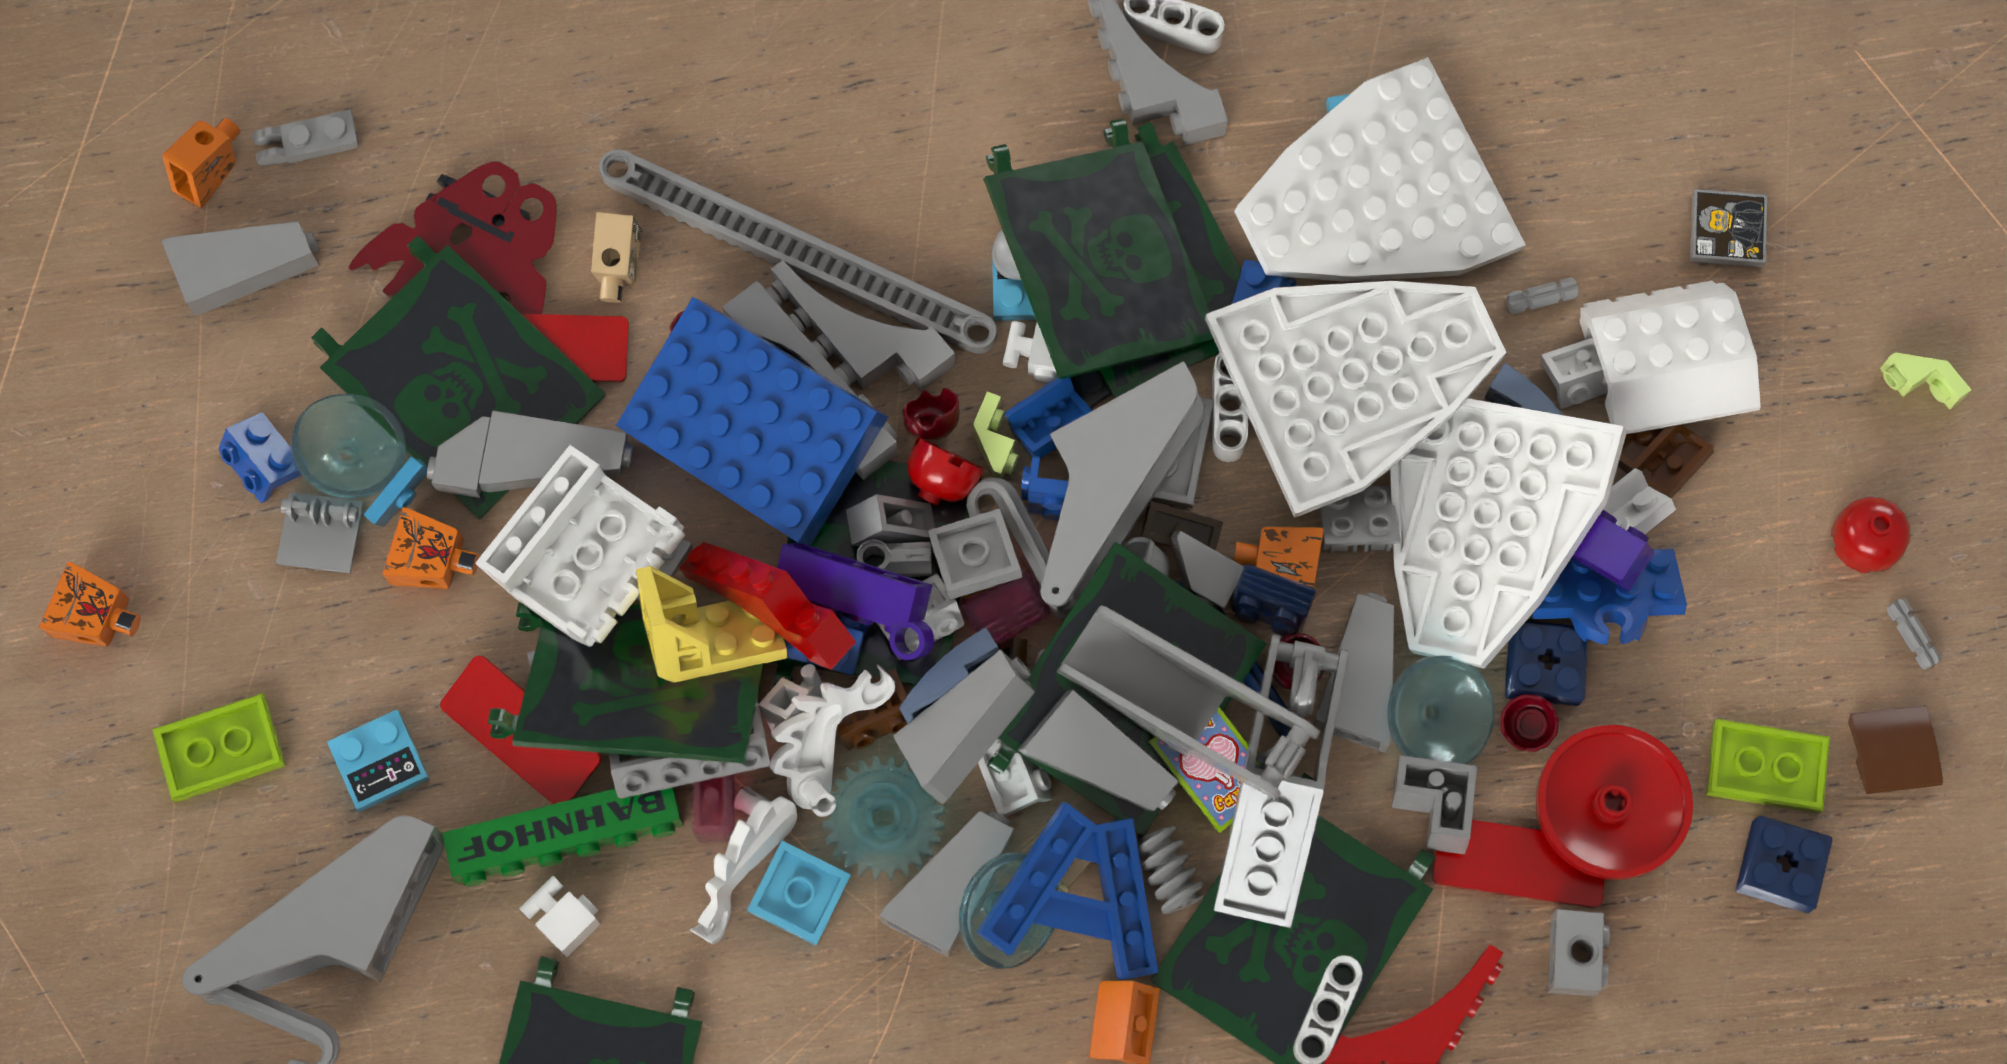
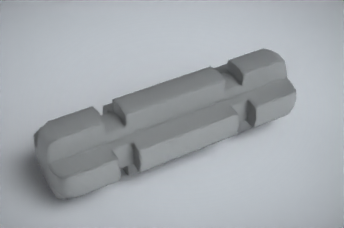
[1506,277,1579,314]
[1887,598,1942,670]

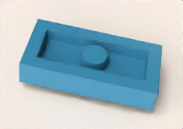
[363,456,428,527]

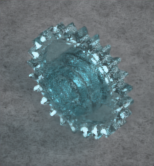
[822,756,945,881]

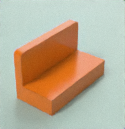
[1089,981,1160,1064]

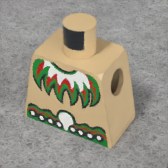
[591,212,642,303]

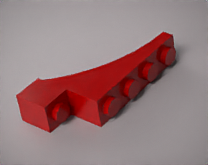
[679,541,856,670]
[1323,944,1504,1064]

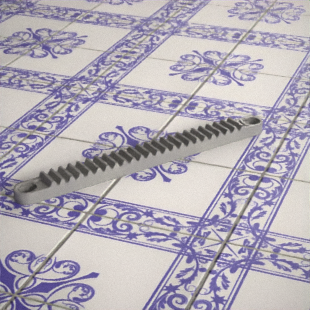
[599,149,997,354]

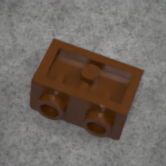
[837,668,908,750]

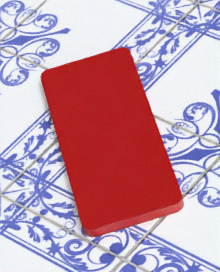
[522,314,629,382]
[440,655,602,804]
[1432,820,1605,908]

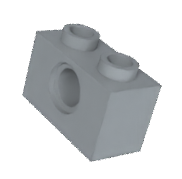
[1548,909,1610,997]

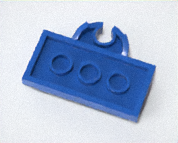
[1532,549,1687,645]

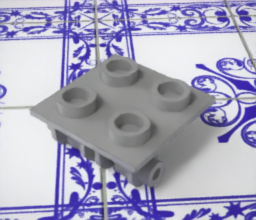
[1320,486,1401,553]
[276,492,364,574]

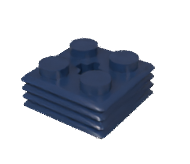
[1231,564,1316,636]
[1505,621,1588,706]
[1736,815,1833,913]

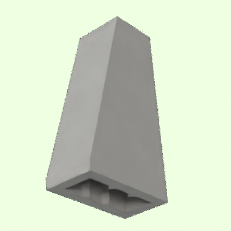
[161,221,320,316]
[479,411,633,492]
[1313,593,1394,753]
[893,650,1035,804]
[1018,690,1178,811]
[879,811,1014,958]

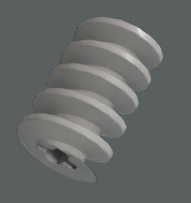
[1137,825,1205,914]

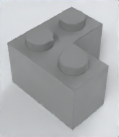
[1391,755,1477,854]

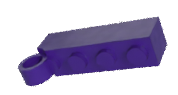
[1572,510,1655,591]
[777,543,934,660]

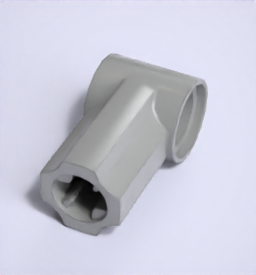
[857,539,932,577]

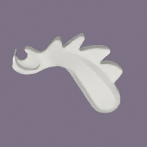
[770,665,896,817]
[690,786,797,944]

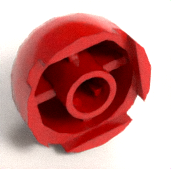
[908,437,984,505]
[1831,496,1910,573]

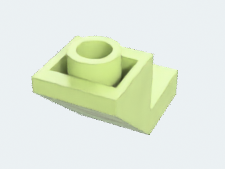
[1880,352,1971,410]
[973,391,1019,479]

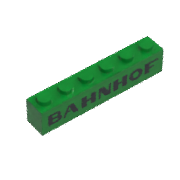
[442,787,683,887]

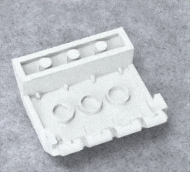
[1580,281,1761,434]
[476,445,685,647]

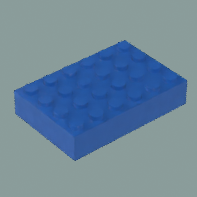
[615,297,888,545]

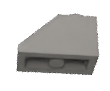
[427,416,491,498]
[846,494,935,546]
[1171,531,1243,608]

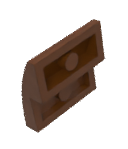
[1618,424,1714,498]
[1848,705,1943,794]

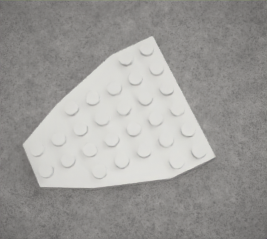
[1234,58,1526,282]
[1205,281,1506,518]
[1390,398,1627,669]

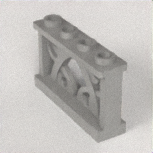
[609,698,770,798]

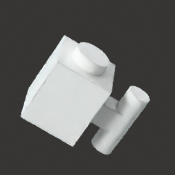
[1003,321,1058,383]
[759,664,822,731]
[519,876,601,957]

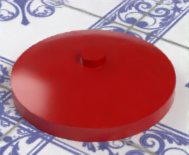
[1536,725,1693,880]

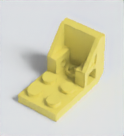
[636,566,787,683]

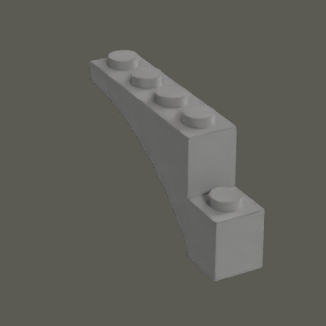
[1088,0,1228,146]
[771,260,955,391]

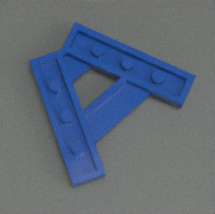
[976,803,1158,980]

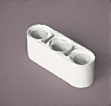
[1123,0,1225,54]
[1212,353,1248,462]
[1293,956,1362,1064]

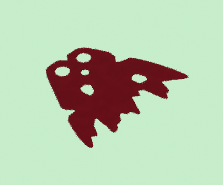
[349,161,557,314]

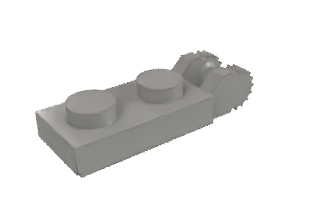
[252,110,360,166]

